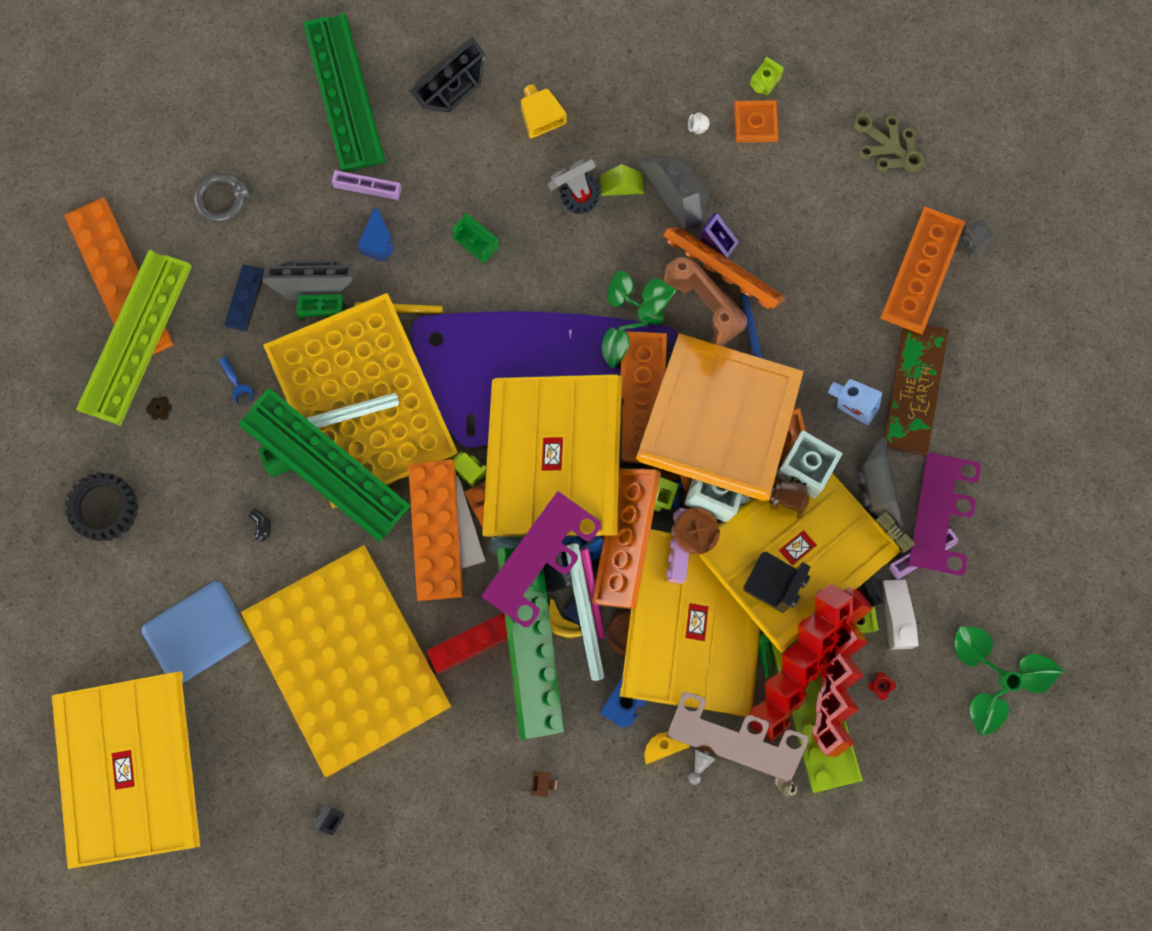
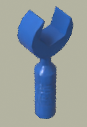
[219,357,254,404]

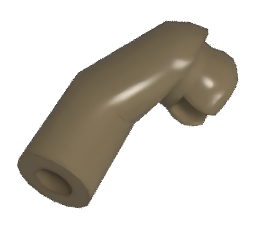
[774,777,797,796]

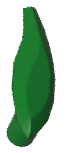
[758,633,773,678]

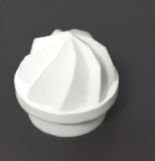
[688,112,710,134]

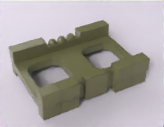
[876,512,915,557]

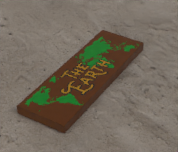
[883,325,949,456]

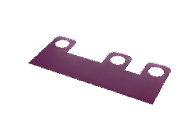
[909,452,981,576]
[481,491,601,628]

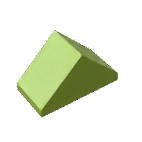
[600,164,644,196]

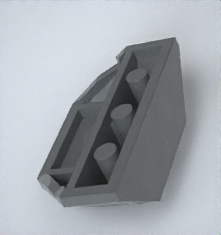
[638,155,710,231]
[263,260,355,300]
[857,438,904,529]

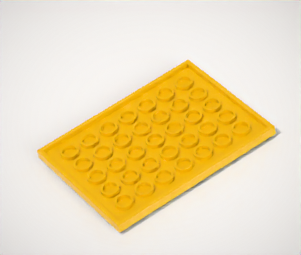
[263,293,458,509]
[241,545,452,778]

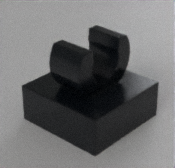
[311,804,345,836]

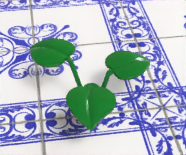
[602,271,677,369]
[954,626,1064,736]

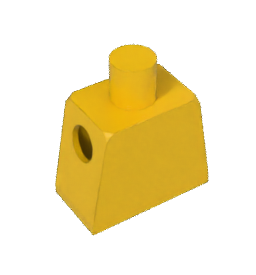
[521,84,567,139]

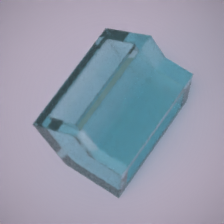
[488,536,520,556]

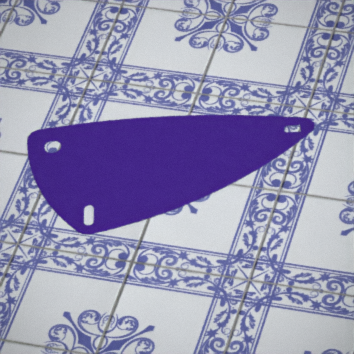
[412,311,678,448]

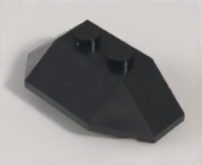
[410,37,486,113]

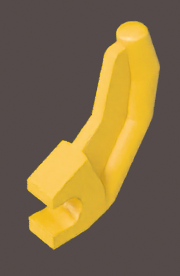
[548,599,582,638]

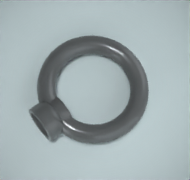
[194,173,251,222]

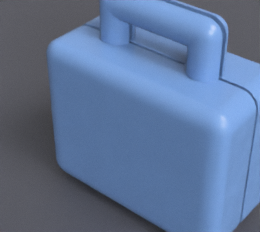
[141,581,252,683]

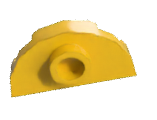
[644,732,690,764]

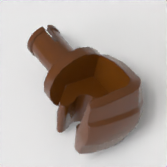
[749,481,809,518]

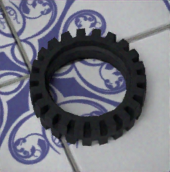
[65,472,138,542]

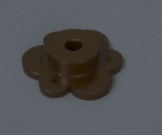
[146,396,172,420]

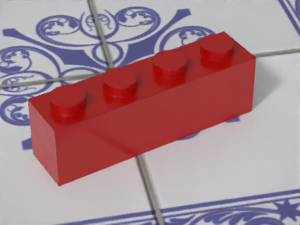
[426,613,508,674]

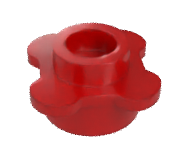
[868,672,896,700]

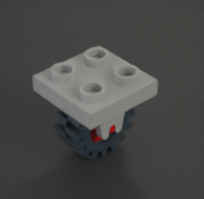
[547,159,601,214]

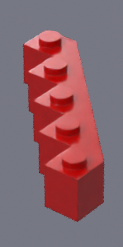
[749,584,853,743]
[812,587,872,757]

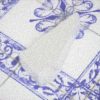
[882,580,919,650]

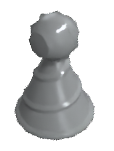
[688,749,716,785]

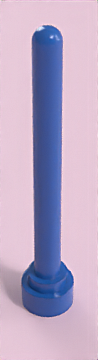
[740,293,762,358]

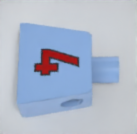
[828,379,882,426]

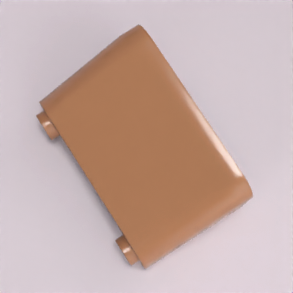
[663,257,747,346]

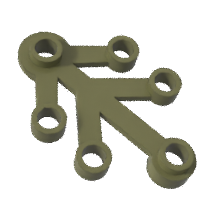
[854,113,924,172]

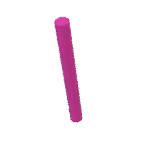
[580,548,605,639]

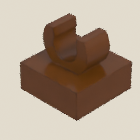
[531,771,559,797]

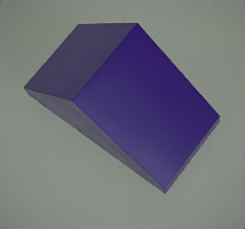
[700,213,739,258]

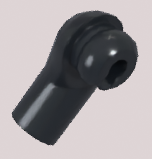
[248,508,271,542]

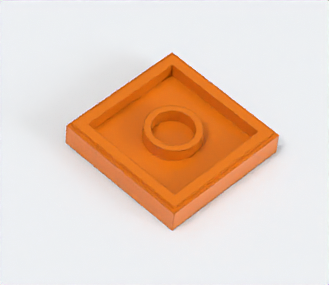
[734,100,779,142]

